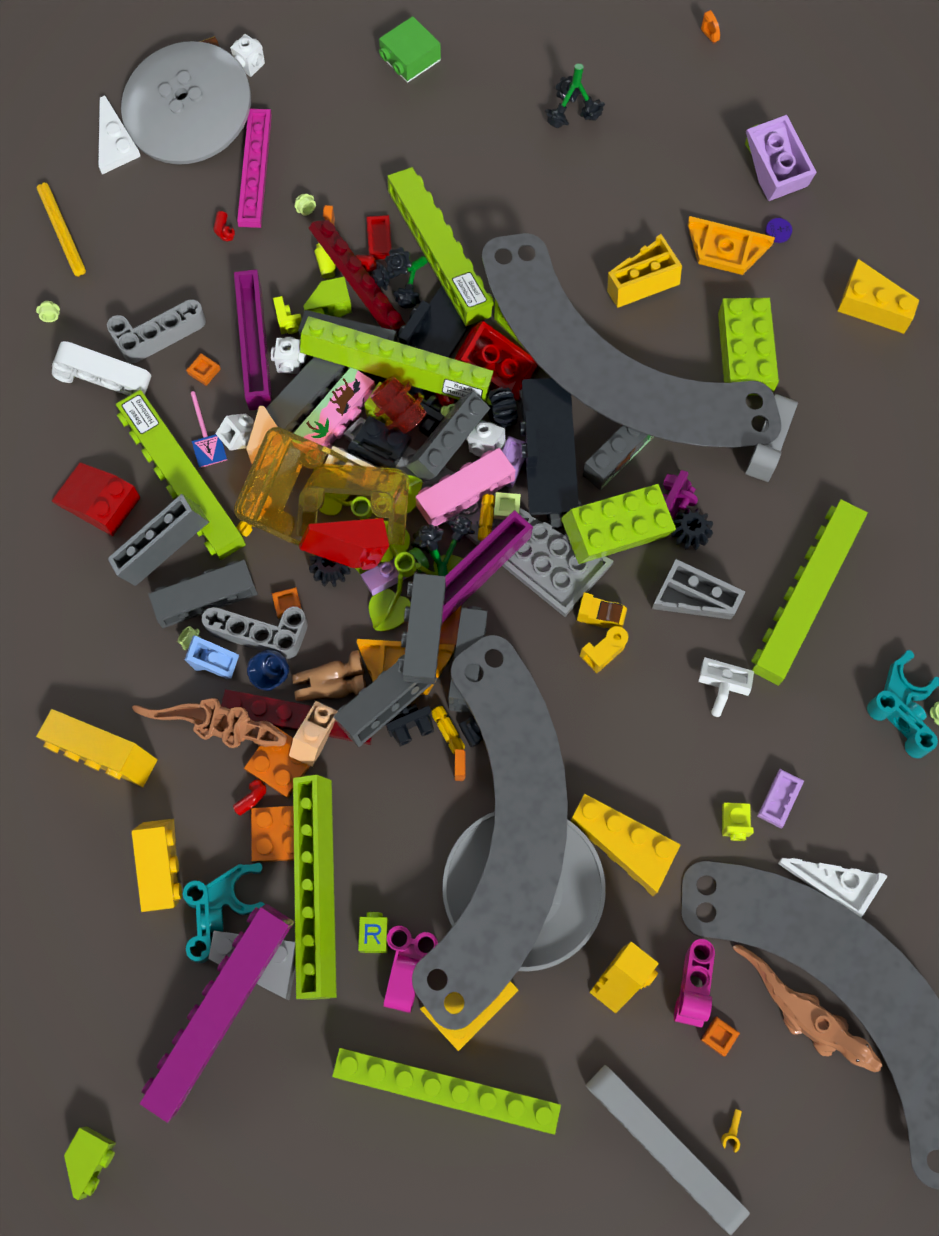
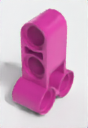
[384,926,438,1013]
[674,939,715,1028]

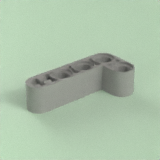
[107,300,206,363]
[745,393,798,482]
[202,607,308,659]

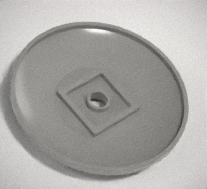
[121,41,251,164]
[443,811,605,972]

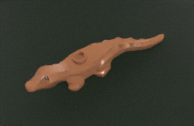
[132,698,287,748]
[733,945,882,1072]

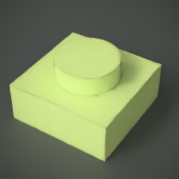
[494,492,521,520]

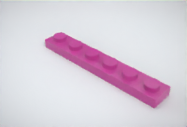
[237,109,272,228]

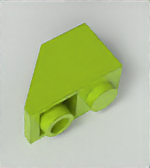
[303,277,352,317]
[64,1127,116,1200]

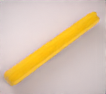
[37,182,86,277]

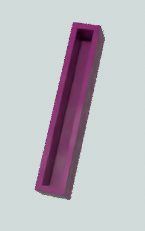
[234,270,272,411]
[408,510,533,623]

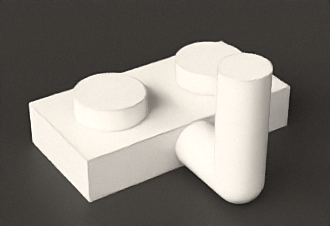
[698,657,754,717]

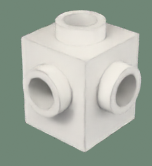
[230,34,265,77]
[271,337,306,374]
[215,413,254,450]
[466,420,506,457]

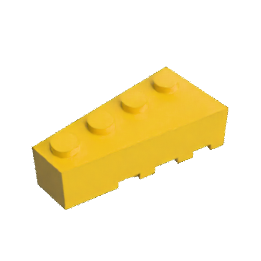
[36,709,158,787]
[571,794,681,896]

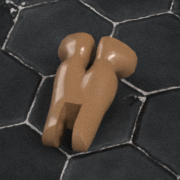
[292,650,367,701]

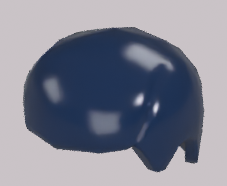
[247,649,289,691]

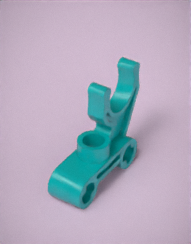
[867,650,939,759]
[183,863,265,963]

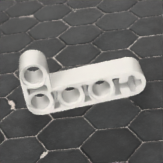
[52,341,152,396]

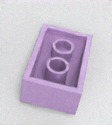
[746,115,817,201]

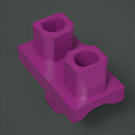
[663,470,698,520]

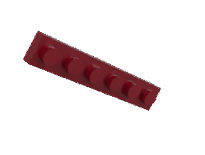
[309,220,406,334]
[221,689,373,745]

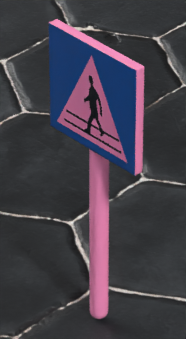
[191,391,227,468]

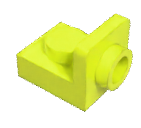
[273,296,302,334]
[722,803,754,841]

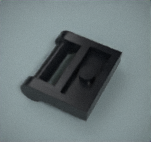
[347,416,412,473]

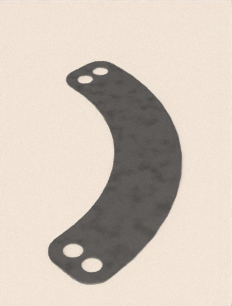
[482,233,782,448]
[412,635,568,1030]
[682,861,939,1190]

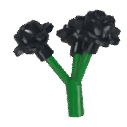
[545,64,605,128]
[372,247,427,309]
[411,516,475,576]

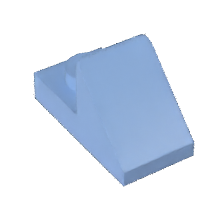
[185,636,239,679]

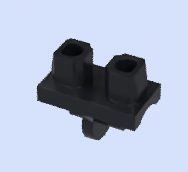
[400,395,444,437]
[386,703,434,747]

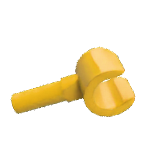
[721,1109,742,1153]

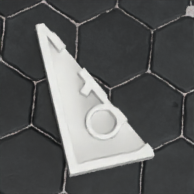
[99,96,140,174]
[778,858,887,918]

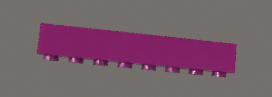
[139,904,295,1123]

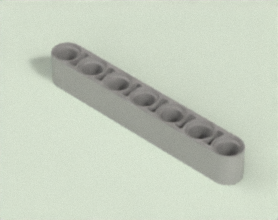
[585,1065,750,1236]

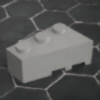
[652,559,745,619]
[208,931,296,1000]

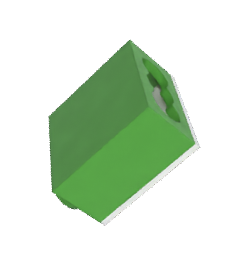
[379,16,441,83]

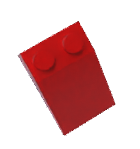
[455,321,538,401]
[52,463,141,536]
[299,518,389,570]

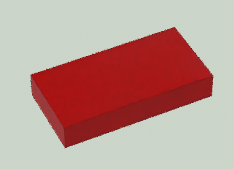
[367,215,392,260]

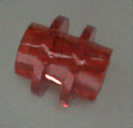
[370,376,427,434]

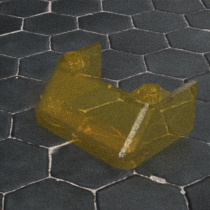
[234,427,348,546]
[296,464,409,545]

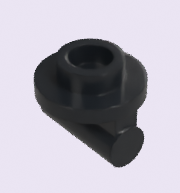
[458,716,483,748]

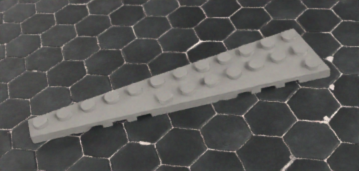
[344,417,613,617]

